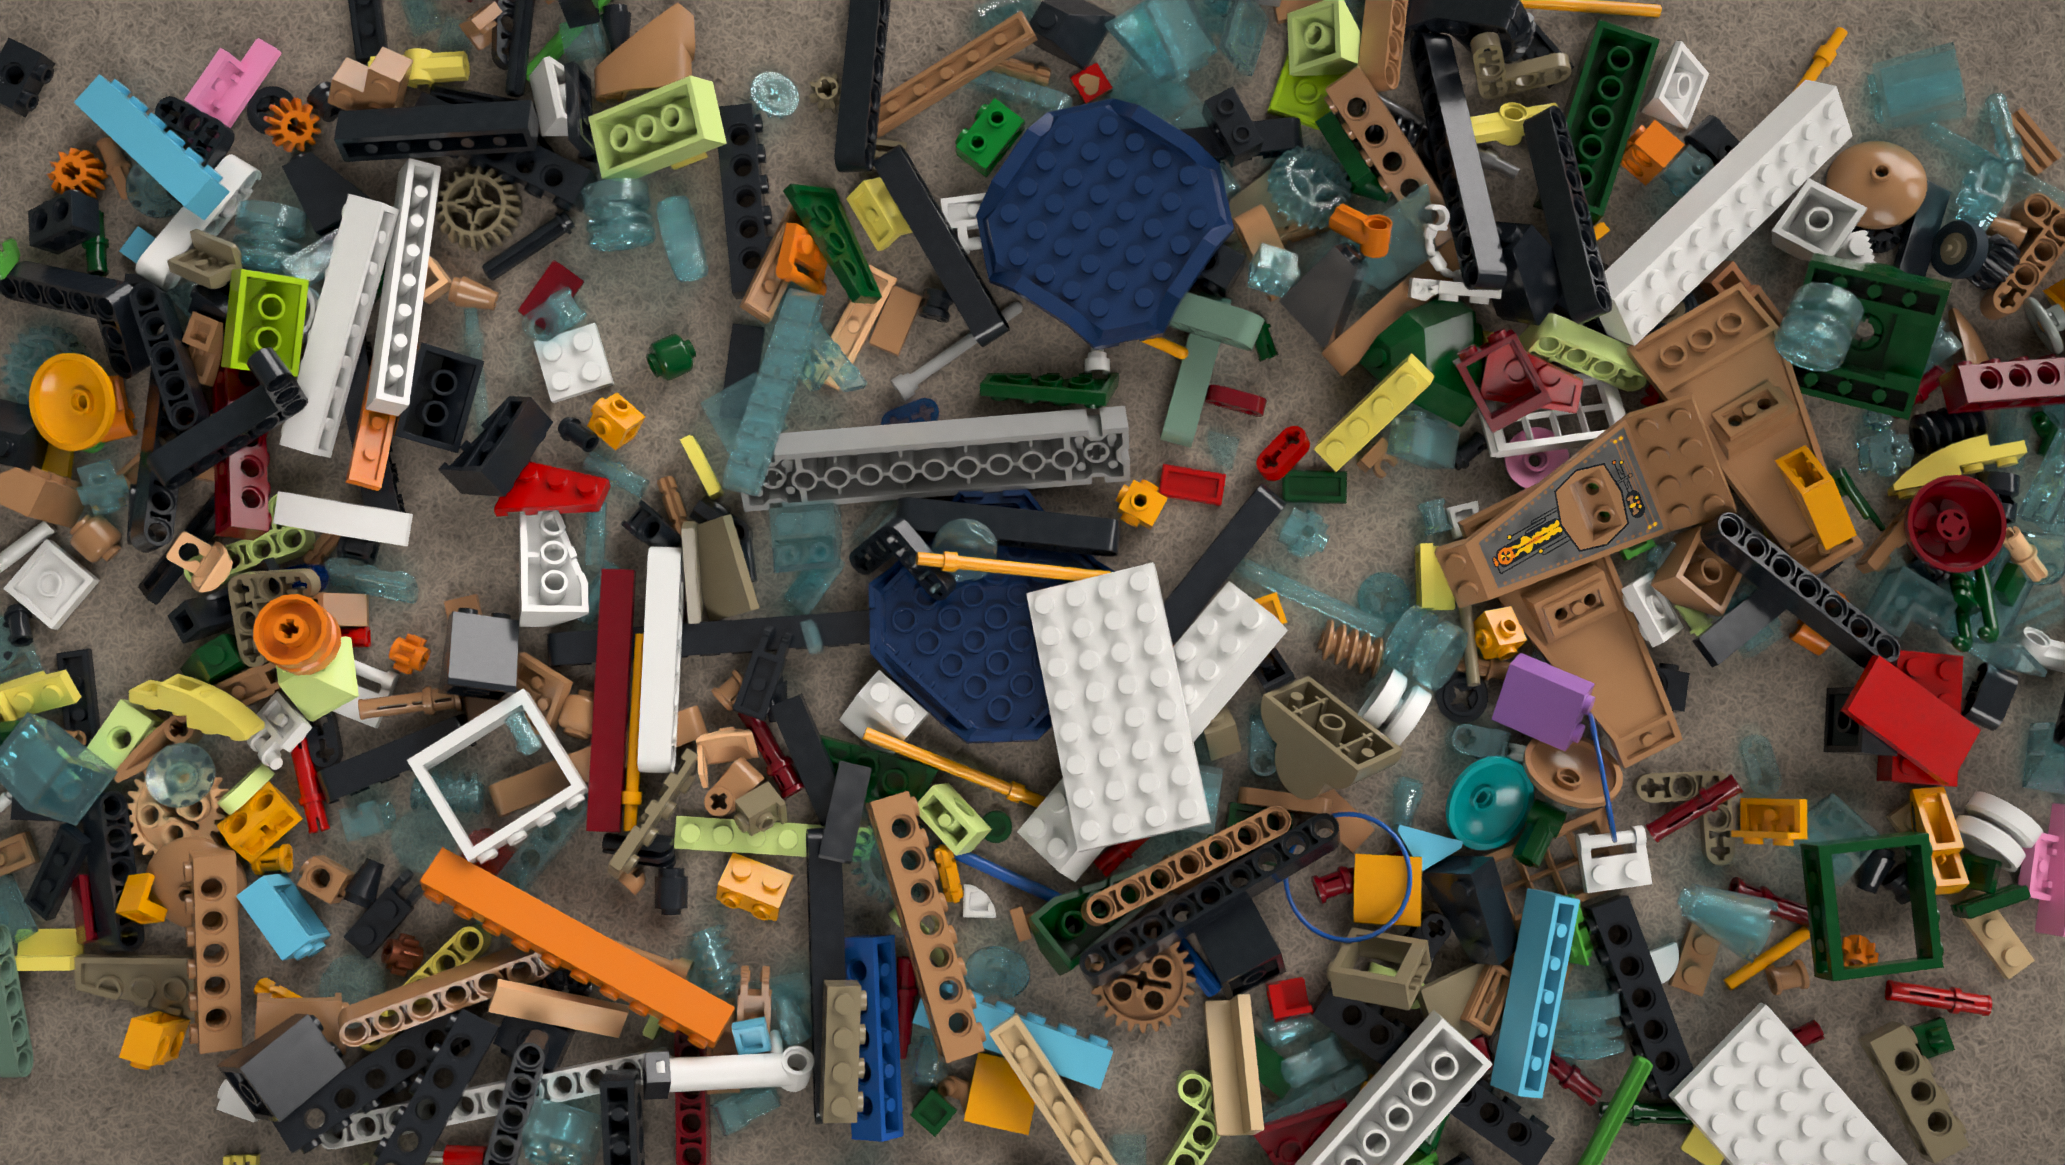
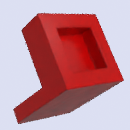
[1265,977,1313,1019]

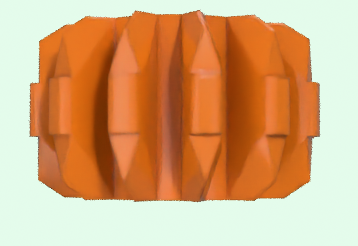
[263,97,321,152]
[47,148,108,199]

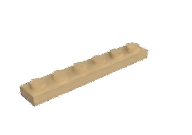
[1886,800,2035,979]
[989,1013,1118,1165]

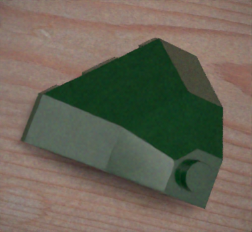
[1359,297,1480,427]

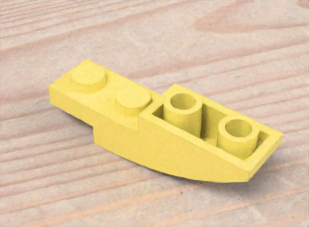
[1887,434,2028,499]
[0,669,81,722]
[129,674,265,741]

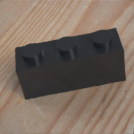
[393,342,484,453]

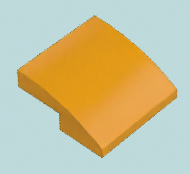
[1354,854,1423,927]
[963,1052,1035,1135]

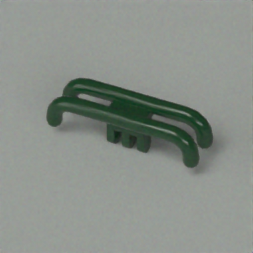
[1949,564,1999,653]

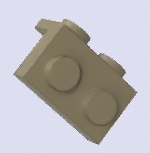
[167,229,243,289]

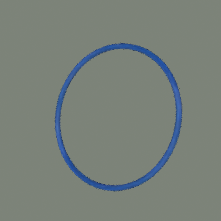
[1588,713,1617,843]
[1283,812,1412,943]

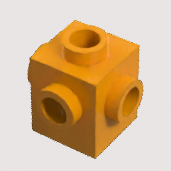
[587,392,645,451]
[1115,479,1168,530]
[1474,606,1527,661]

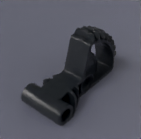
[1404,0,1536,64]

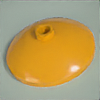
[29,353,115,451]

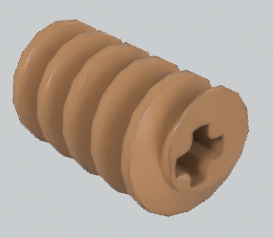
[1315,619,1389,679]

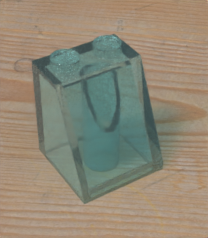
[1104,0,1218,85]
[1867,42,1967,131]
[0,712,118,825]

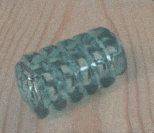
[410,769,485,814]
[686,925,741,996]

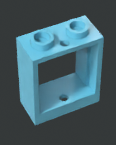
[236,873,331,961]

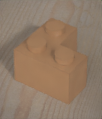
[327,47,413,111]

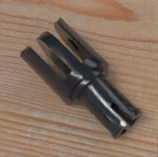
[602,833,676,869]

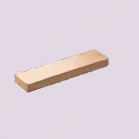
[810,265,898,391]
[488,979,629,1038]

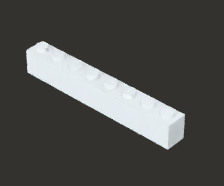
[366,158,441,416]
[279,194,399,458]

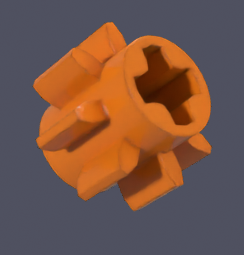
[389,633,431,675]
[1842,934,1879,966]

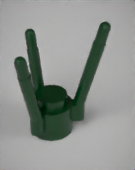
[1830,468,1885,531]

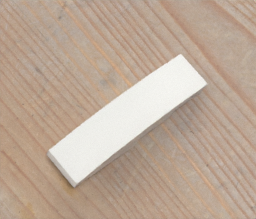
[273,491,413,546]

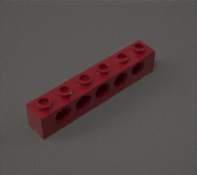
[213,344,272,541]
[1939,354,2065,414]

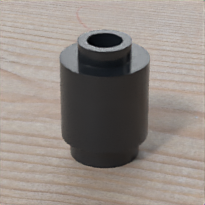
[655,867,688,915]

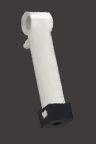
[642,1030,814,1100]

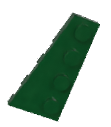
[783,184,882,304]
[980,373,1119,409]
[820,735,939,825]

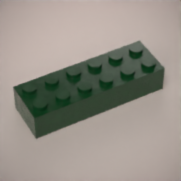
[1533,20,1660,226]

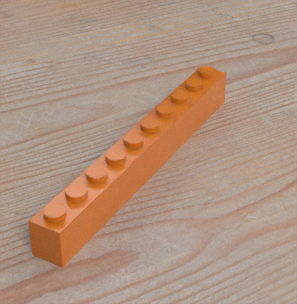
[420,847,735,1049]

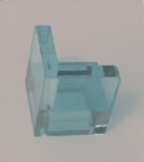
[559,22,608,63]

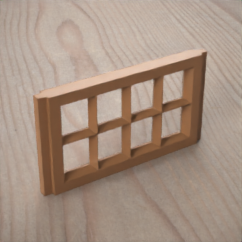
[1483,807,1624,929]

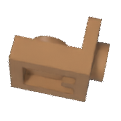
[458,1,502,50]

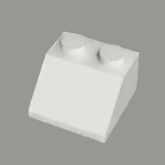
[1772,178,1867,261]
[839,670,930,755]

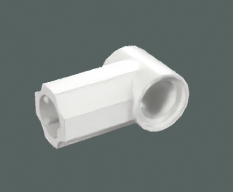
[2006,627,2065,673]

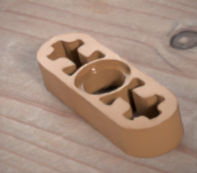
[1237,787,1333,816]

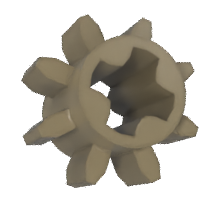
[809,73,842,114]

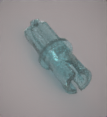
[583,502,609,566]

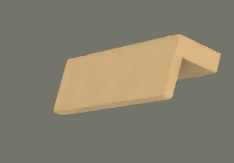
[1203,994,1264,1136]

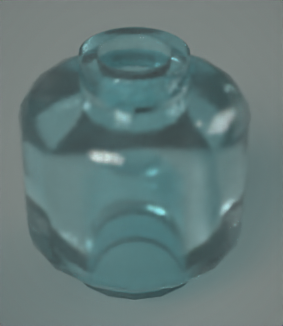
[905,1036,949,1086]

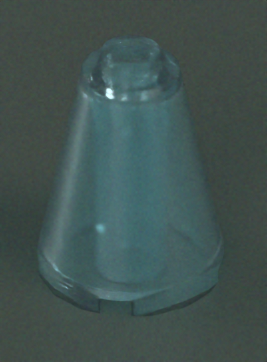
[1676,883,1778,963]

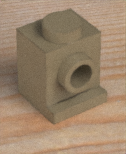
[734,782,788,836]

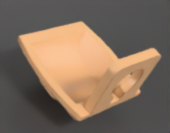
[166,531,233,593]
[696,727,759,788]

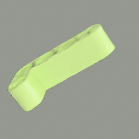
[1518,313,1646,391]
[184,494,316,584]
[1162,1070,1221,1165]

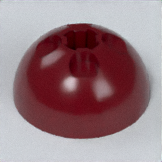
[1904,475,2007,573]

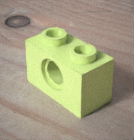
[82,699,164,774]
[918,783,992,856]

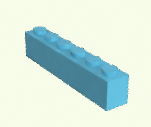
[74,74,230,220]
[1490,888,1580,1099]
[912,981,1113,1089]

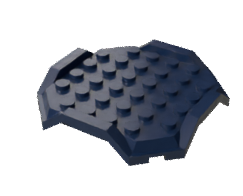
[976,98,1234,350]
[869,490,1115,744]

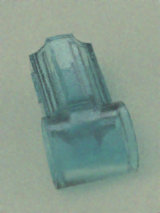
[1281,1032,1349,1088]
[710,1087,782,1136]

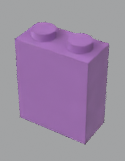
[1491,653,1595,751]

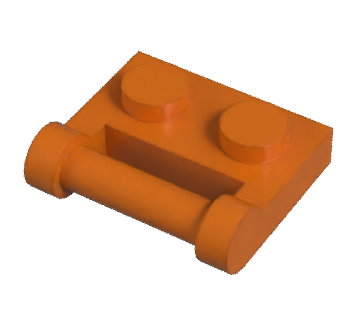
[776,223,828,299]

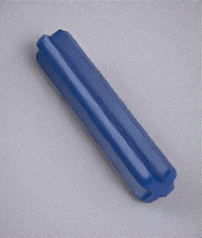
[1158,928,1221,998]

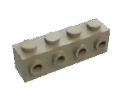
[819,980,867,1123]

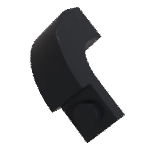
[167,557,280,644]

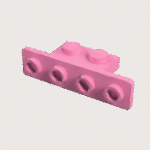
[184,38,281,152]
[2018,803,2065,937]

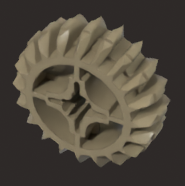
[435,165,522,252]

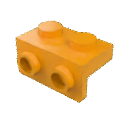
[1731,798,1808,846]
[716,852,794,921]

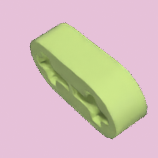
[217,762,275,815]

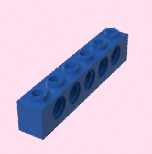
[845,935,904,1142]

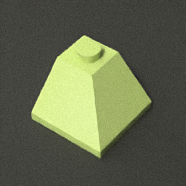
[1287,0,1362,76]
[276,636,359,721]

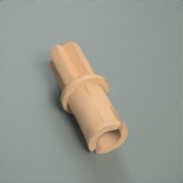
[2003,526,2048,582]

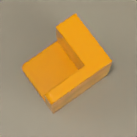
[115,873,168,924]

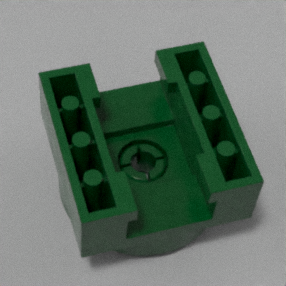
[1786,253,1952,420]

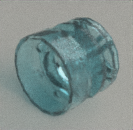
[581,178,656,252]
[232,200,308,272]
[1774,283,1864,371]
[1383,605,1468,691]
[1553,990,1625,1060]

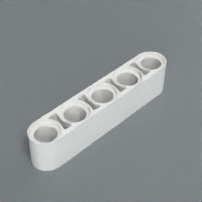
[135,154,262,291]

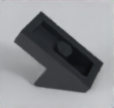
[1252,646,1296,697]

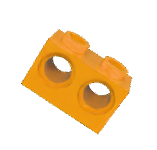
[216,781,303,864]
[119,1011,190,1070]

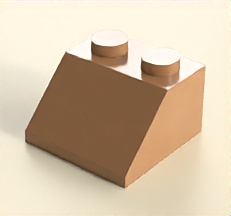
[1650,526,1742,617]

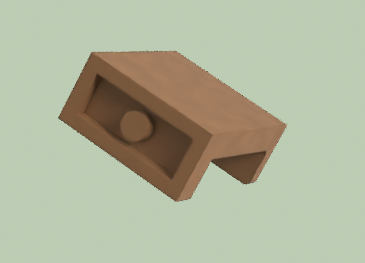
[255,993,349,1055]

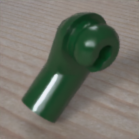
[2030,411,2062,459]

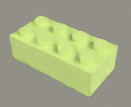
[588,75,727,183]

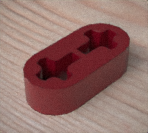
[1204,384,1267,417]

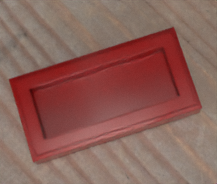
[1158,464,1226,507]

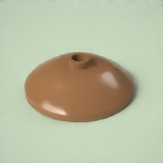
[1825,141,1927,229]
[1523,736,1623,808]
[146,837,247,928]

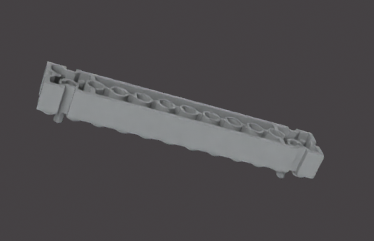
[735,406,1131,512]

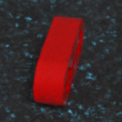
[1256,426,1310,481]

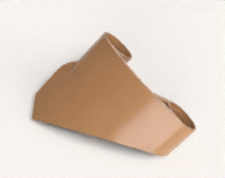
[594,2,695,103]

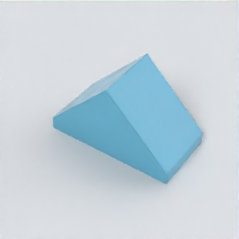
[1393,824,1463,871]

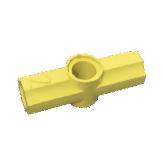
[368,48,470,88]
[1470,102,1558,146]

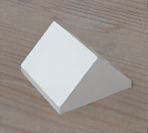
[1641,41,1709,130]
[529,56,568,136]

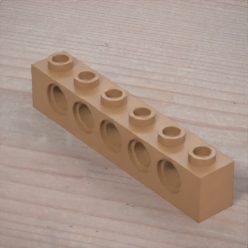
[1324,65,1452,248]
[183,847,242,1054]

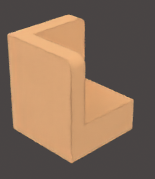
[423,256,452,305]

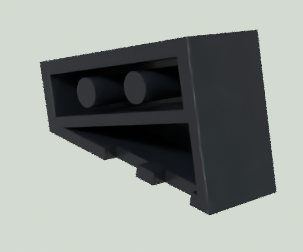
[438,396,553,497]
[1422,856,1518,965]

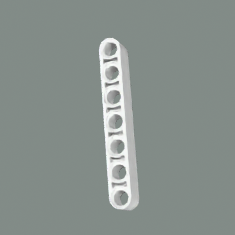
[637,546,685,773]

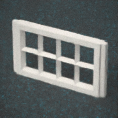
[1477,373,1626,458]

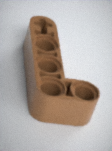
[1980,193,2065,320]

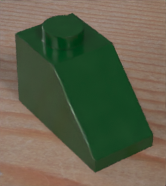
[180,633,248,685]

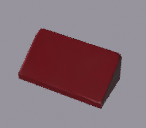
[518,260,584,333]
[71,874,98,945]

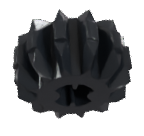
[1966,234,2021,290]

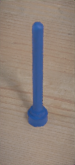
[941,841,1062,902]

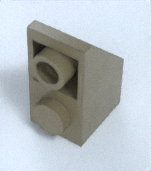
[1200,704,1242,761]

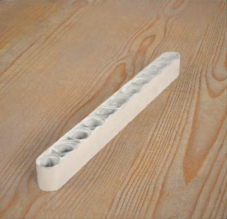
[319,1047,675,1149]

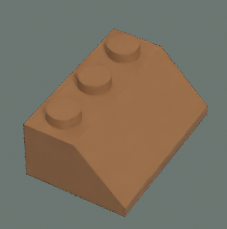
[0,466,91,528]

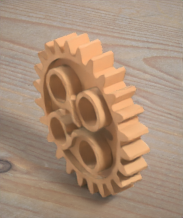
[127,759,229,856]

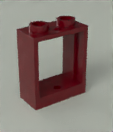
[1453,328,1552,433]

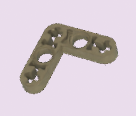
[1470,32,1572,99]
[228,568,321,667]
[1632,771,1735,866]

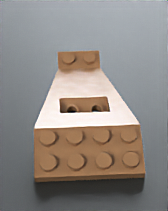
[1457,484,1683,769]

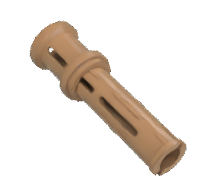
[358,686,463,720]

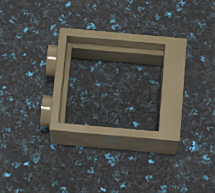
[1327,927,1432,1010]

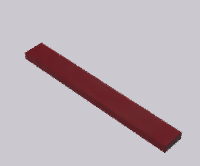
[586,569,636,832]

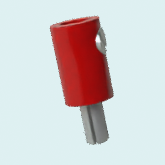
[426,1144,488,1165]

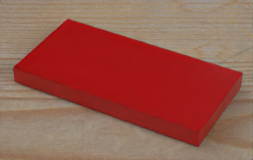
[1841,655,1981,785]

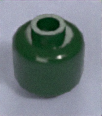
[646,334,696,381]

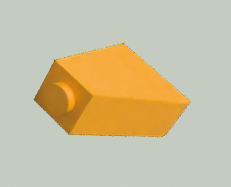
[1775,445,1857,551]

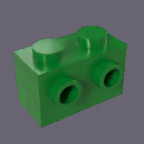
[955,98,1025,178]

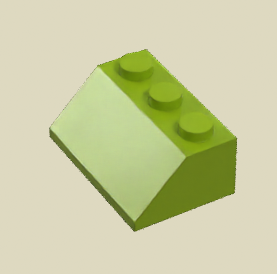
[221,269,309,377]

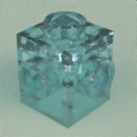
[1660,145,1715,198]
[1247,243,1301,298]
[1857,430,1914,477]
[76,459,130,516]
[1276,508,1330,559]

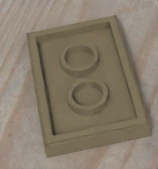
[697,514,759,621]
[1417,961,1506,1041]

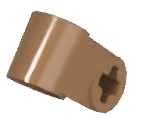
[704,756,766,817]

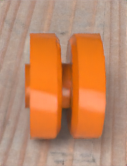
[253,594,341,675]

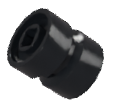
[1975,471,2021,524]

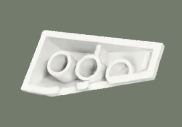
[519,510,589,627]

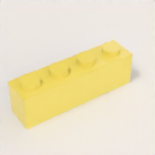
[1314,353,1434,472]

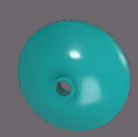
[1445,756,1534,850]

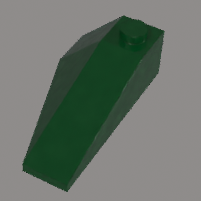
[1028,864,1163,976]

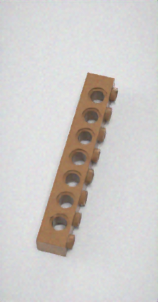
[865,791,986,1064]

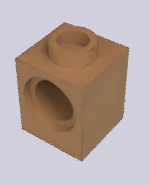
[297,855,356,904]

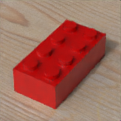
[1877,650,1964,787]

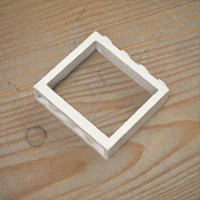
[407,688,589,864]

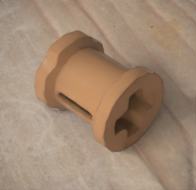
[711,668,744,711]
[1765,959,1810,995]

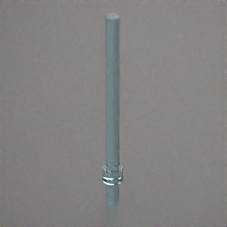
[464,308,497,498]

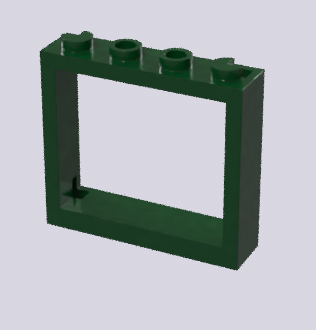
[1800,831,1944,982]

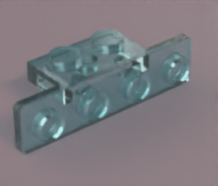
[774,294,867,392]

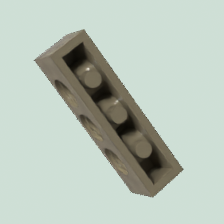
[1858,1021,1970,1164]

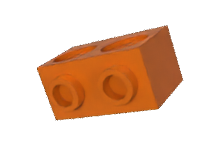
[1620,120,1685,186]

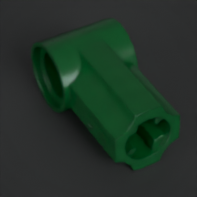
[1512,799,1568,869]

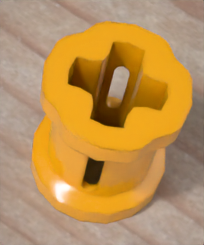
[251,844,293,875]

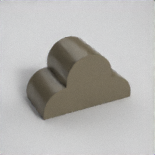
[1261,676,1403,800]

